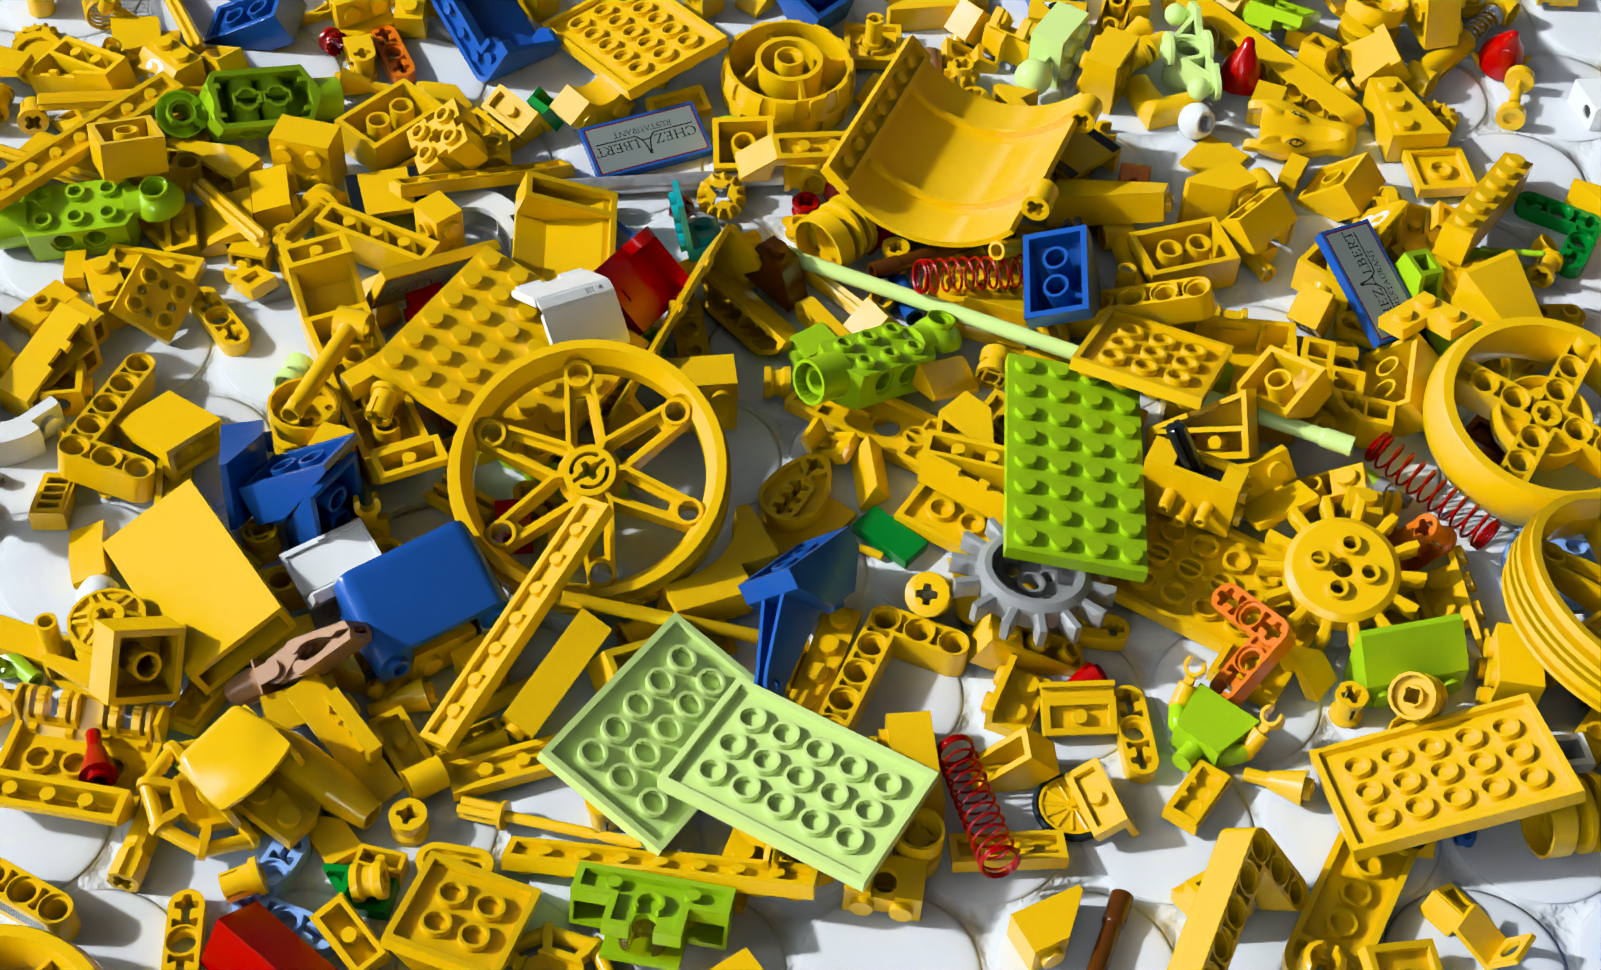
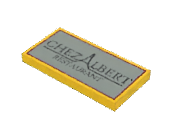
[366,239,502,310]

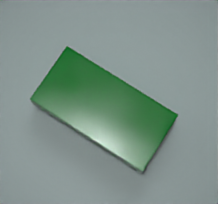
[852,505,928,569]

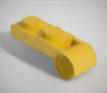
[367,705,451,800]

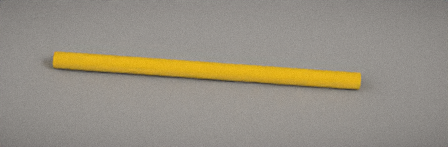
[559,590,810,653]

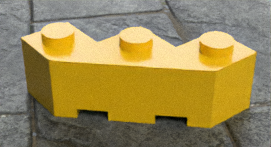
[1299,335,1396,453]

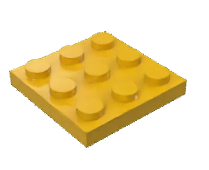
[380,850,542,970]

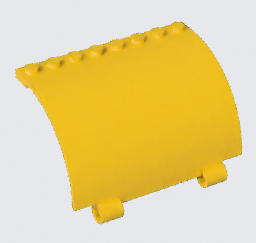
[820,34,1103,248]

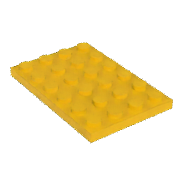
[541,0,729,101]
[1308,693,1586,862]

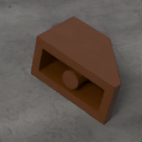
[744,235,808,313]

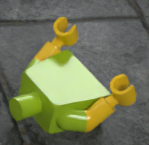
[1168,655,1285,772]

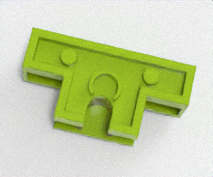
[569,861,737,970]

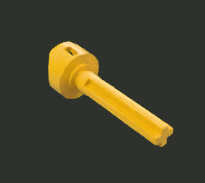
[273,183,349,250]

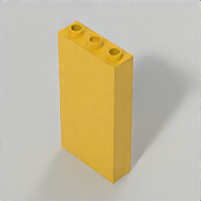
[102,478,298,695]

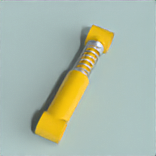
[1403,0,1521,98]

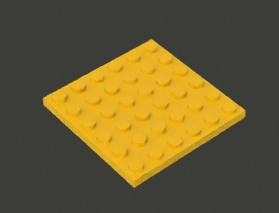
[367,245,651,466]

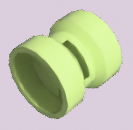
[273,352,315,387]

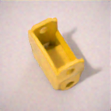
[177,704,306,829]

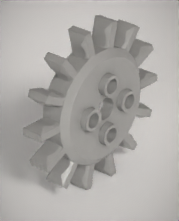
[948,517,1117,647]

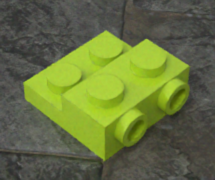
[1242,0,1322,34]

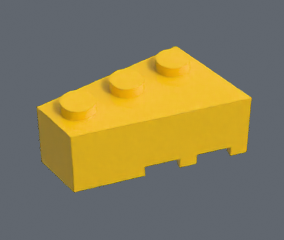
[24,35,139,95]
[0,301,103,417]
[1147,387,1260,459]

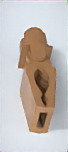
[224,620,372,706]

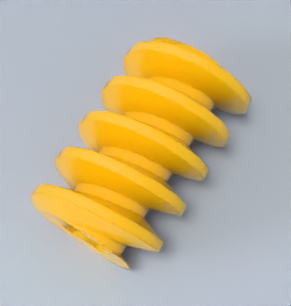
[905,571,955,619]

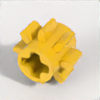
[943,56,980,88]

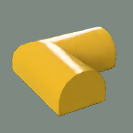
[1123,74,1202,131]

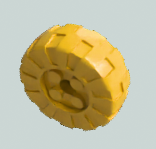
[720,19,856,133]

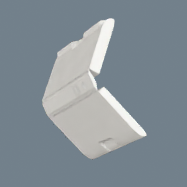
[511,268,630,345]
[278,518,382,611]

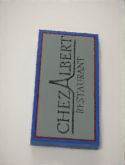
[578,101,713,177]
[1315,219,1427,349]

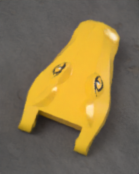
[1242,99,1356,161]

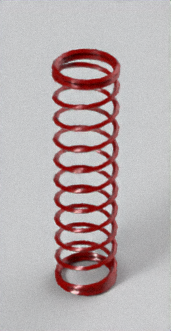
[912,254,1024,294]
[1364,431,1501,551]
[936,734,1021,879]

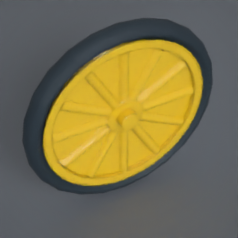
[1032,773,1094,842]

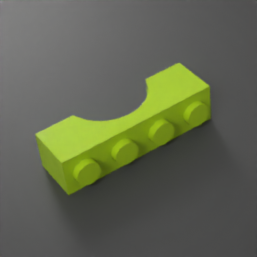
[1394,248,1484,365]

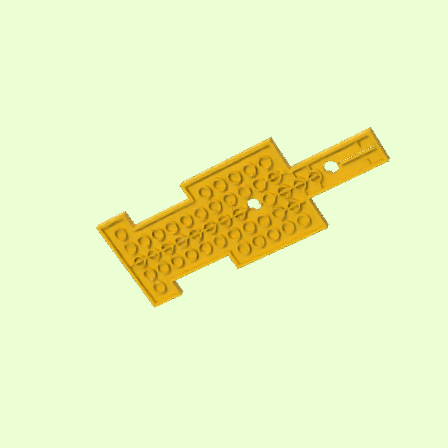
[784,388,1343,707]

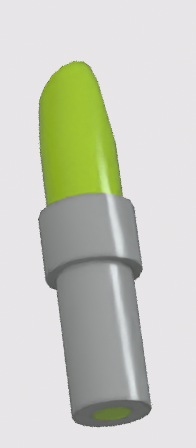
[1365,467,1413,509]

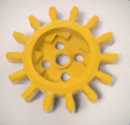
[1256,495,1427,651]

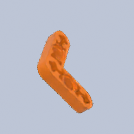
[1209,583,1296,706]

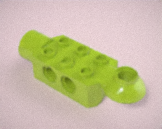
[155,64,344,143]
[0,175,186,262]
[793,309,962,410]

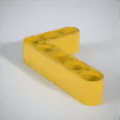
[1066,276,1218,338]
[57,352,156,503]
[818,605,970,732]
[1167,827,1308,970]

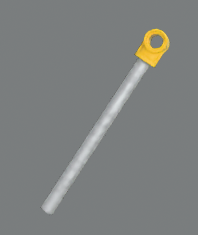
[564,164,827,196]

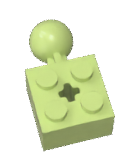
[1014,1,1090,95]

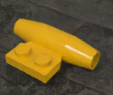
[233,717,383,850]

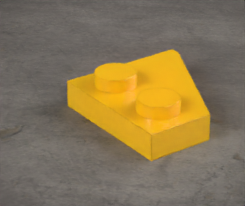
[138,201,201,255]

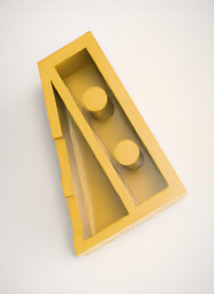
[1361,76,1451,163]
[917,429,1004,524]

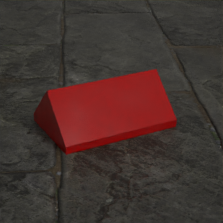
[200,901,338,970]

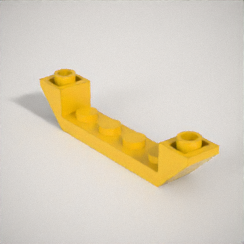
[734,131,846,182]

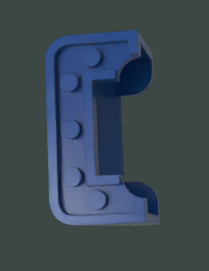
[431,0,562,82]
[334,521,510,684]

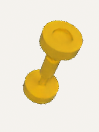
[1495,65,1535,131]

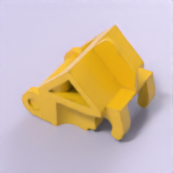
[981,6,1037,67]

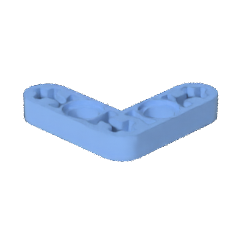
[232,834,336,959]

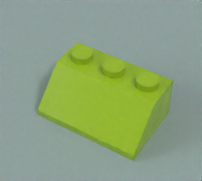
[1343,613,1469,709]

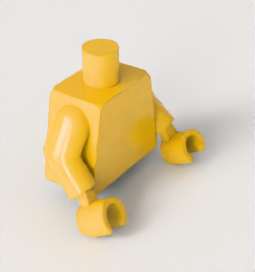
[98,0,181,67]

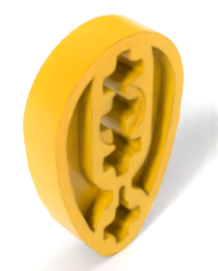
[758,452,832,532]

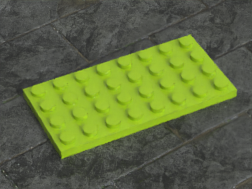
[1003,352,1148,583]

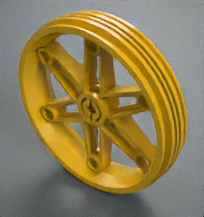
[447,339,731,616]
[1502,492,1601,713]

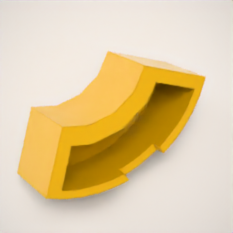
[549,74,636,130]

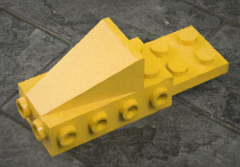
[1387,228,1551,381]

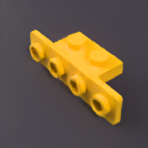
[1421,544,1492,657]
[285,674,404,804]

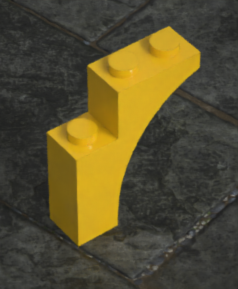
[659,503,780,620]

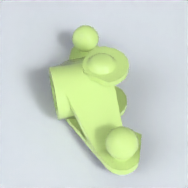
[1159,1,1222,102]

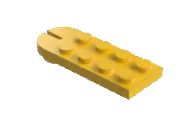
[1281,829,1419,970]

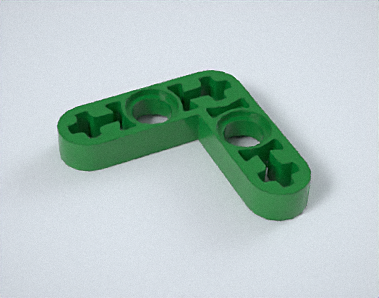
[1514,191,1601,279]

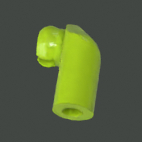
[0,654,44,686]

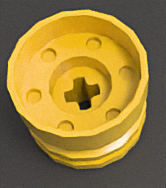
[1336,0,1409,45]
[793,194,878,268]
[267,377,343,455]
[67,588,148,665]
[1520,771,1601,859]

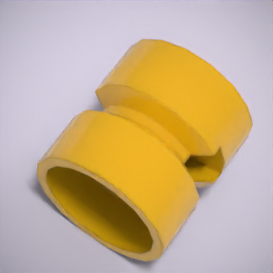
[1387,671,1448,721]
[892,807,946,879]

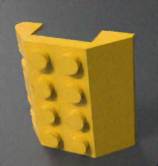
[0,682,170,827]

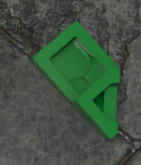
[527,86,564,132]
[322,863,400,921]

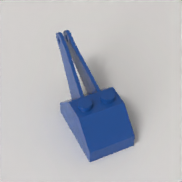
[1023,216,1101,329]
[738,526,859,697]

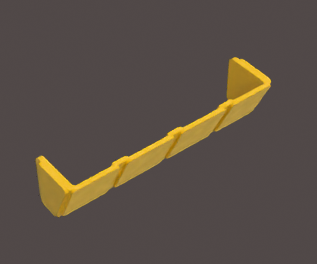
[604,223,762,449]

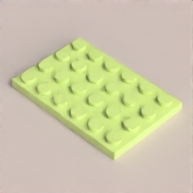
[537,612,755,857]
[657,676,939,892]

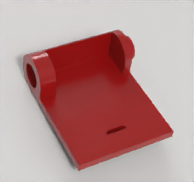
[593,226,695,336]

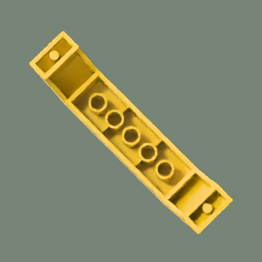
[279,230,449,485]

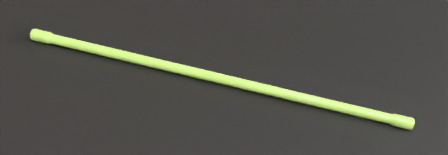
[788,246,1357,457]

